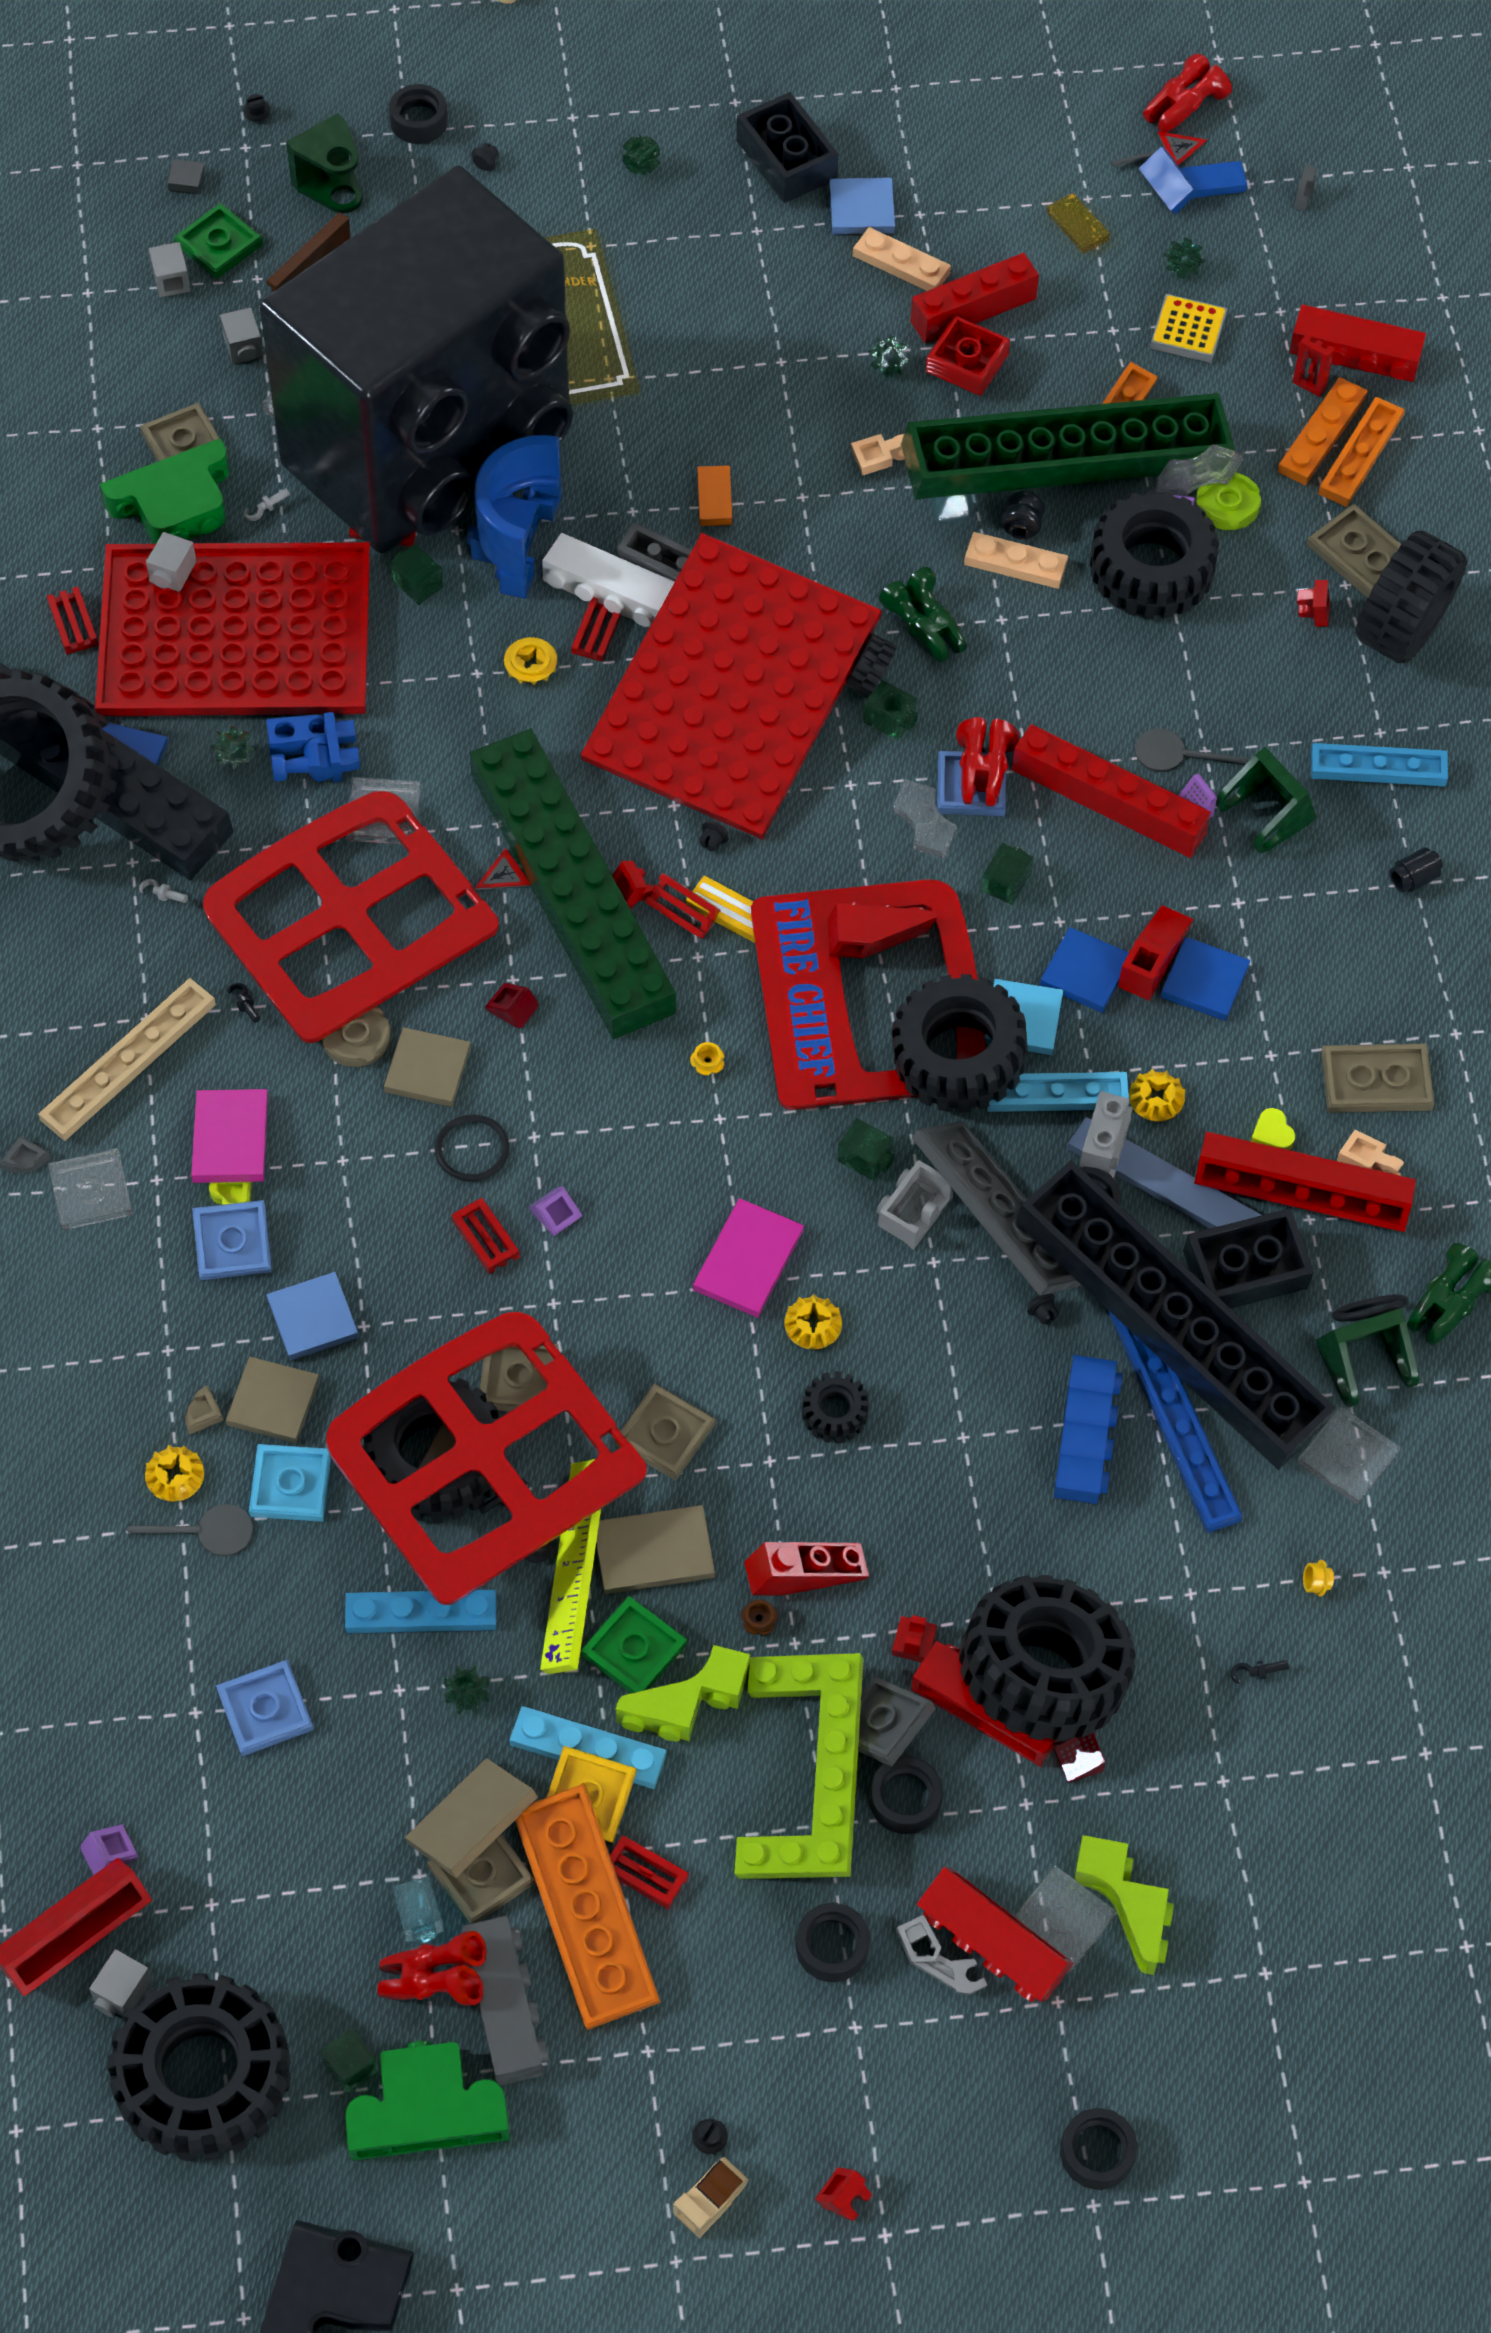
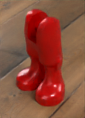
[1143,54,1233,132]
[956,717,1020,807]
[377,1931,487,2006]

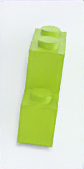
[616,1645,750,1742]
[1074,1835,1174,1975]

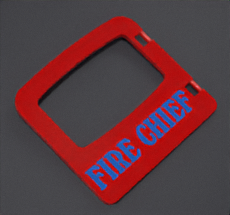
[751,879,986,1110]

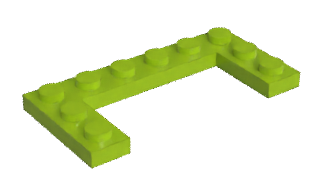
[734,1653,864,1879]

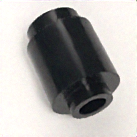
[1389,847,1443,893]

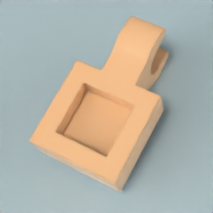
[851,434,905,476]
[1337,1130,1404,1176]

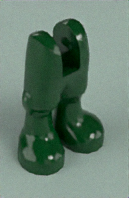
[879,567,967,663]
[1407,1243,1491,1346]

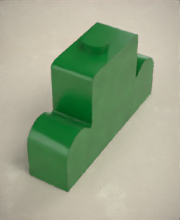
[345,2041,510,2161]

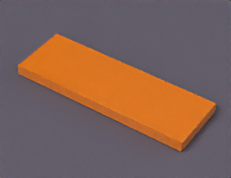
[515,1784,661,2030]

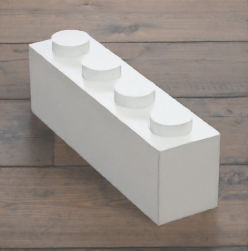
[542,533,674,627]

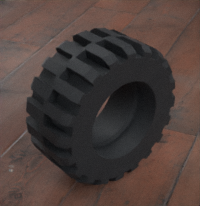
[1090,490,1219,619]
[1355,530,1468,663]
[892,974,1028,1113]
[363,1378,506,1522]

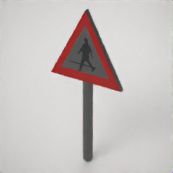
[1111,131,1208,167]
[474,848,531,890]

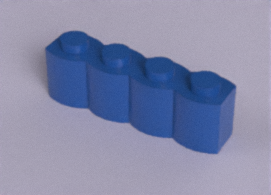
[1053,1355,1123,1504]

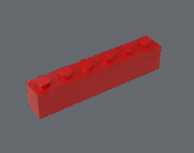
[1012,724,1211,858]
[1194,1131,1416,1232]

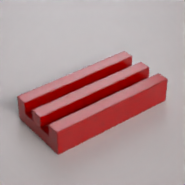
[1292,334,1335,397]
[46,587,98,655]
[571,597,622,662]
[645,873,721,939]
[451,1198,520,1275]
[610,1835,689,1910]

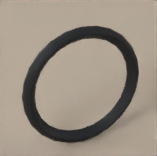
[434,1114,509,1181]
[1332,1294,1408,1322]

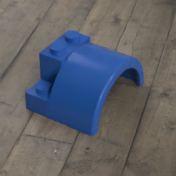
[467,435,562,599]

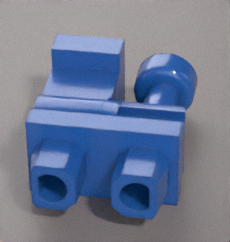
[266,712,360,782]

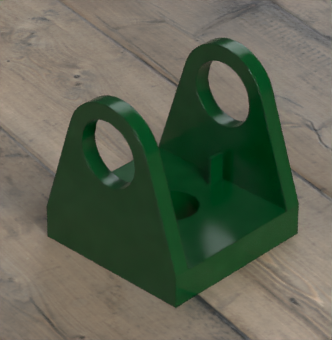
[286,113,362,213]
[1215,747,1317,853]
[1316,1308,1419,1408]

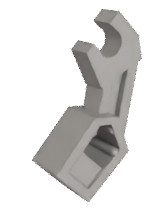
[896,1915,987,1995]

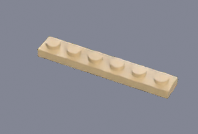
[38,978,216,1141]

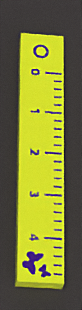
[540,1459,601,1674]

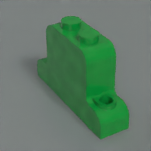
[99,438,229,544]

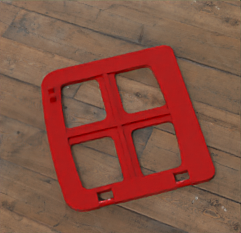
[203,791,499,1043]
[326,1312,647,1605]

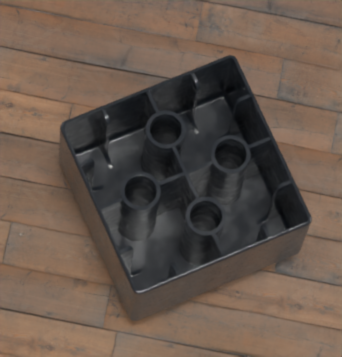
[260,165,574,553]

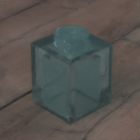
[392,1876,444,1943]

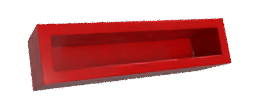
[910,252,1039,344]
[1289,304,1426,382]
[911,1640,1057,1767]
[0,1857,153,1997]
[916,1867,1074,2003]

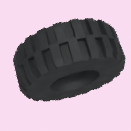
[959,1575,1136,1742]
[108,1973,291,2161]

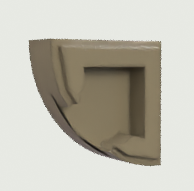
[185,1385,223,1435]

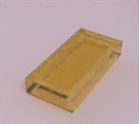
[1047,193,1110,254]

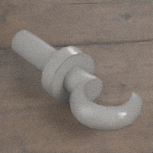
[244,488,290,521]
[139,879,188,903]

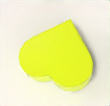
[1251,1108,1295,1150]
[209,1182,252,1205]

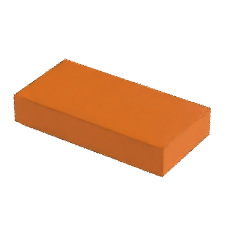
[697,466,732,526]

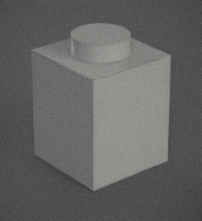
[149,242,190,298]
[220,308,263,364]
[146,532,197,592]
[89,1949,152,2018]

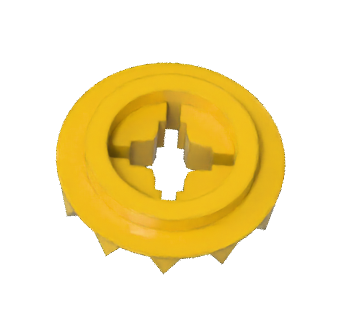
[504,637,557,685]
[1129,1068,1185,1121]
[784,1294,842,1350]
[145,1445,204,1502]

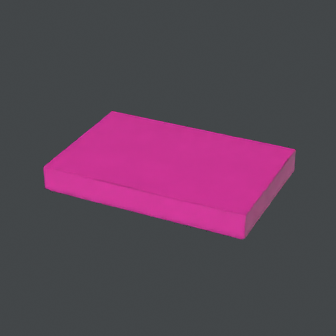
[191,1089,268,1183]
[693,1198,804,1318]

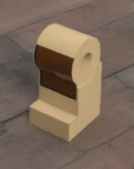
[673,2157,749,2239]

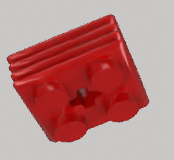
[925,316,1011,395]

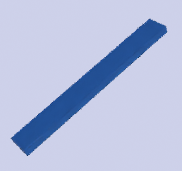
[1107,1309,1243,1533]

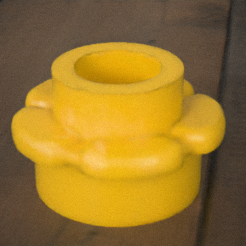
[690,1042,725,1076]
[1303,1560,1334,1597]

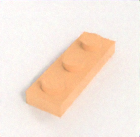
[853,227,951,291]
[964,532,1068,589]

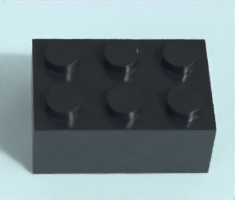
[736,92,839,203]
[1183,1208,1314,1309]

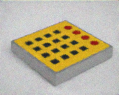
[1150,294,1228,363]

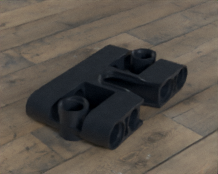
[259,2220,414,2333]

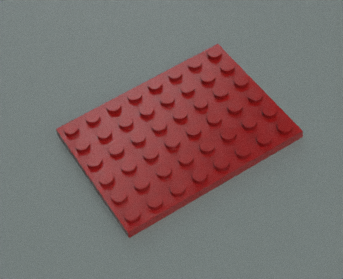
[580,533,881,840]
[95,542,371,716]

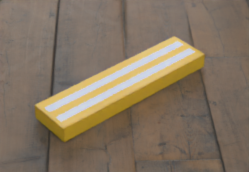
[686,875,755,943]

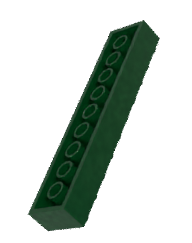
[901,393,1235,500]
[469,728,676,1039]

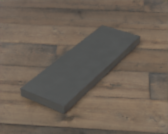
[912,1121,1082,1296]

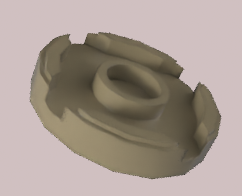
[322,1007,391,1068]

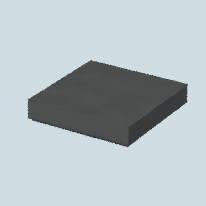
[858,1676,936,1767]

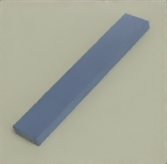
[1067,1117,1261,1229]

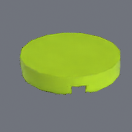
[1196,472,1261,530]

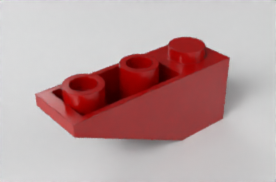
[828,902,937,959]
[1118,905,1193,1001]
[744,1542,869,1596]

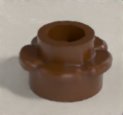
[741,1600,778,1635]

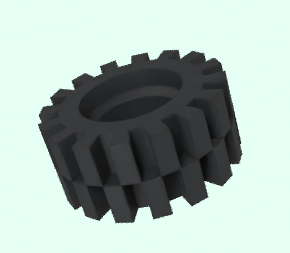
[844,633,897,699]
[802,1371,869,1443]

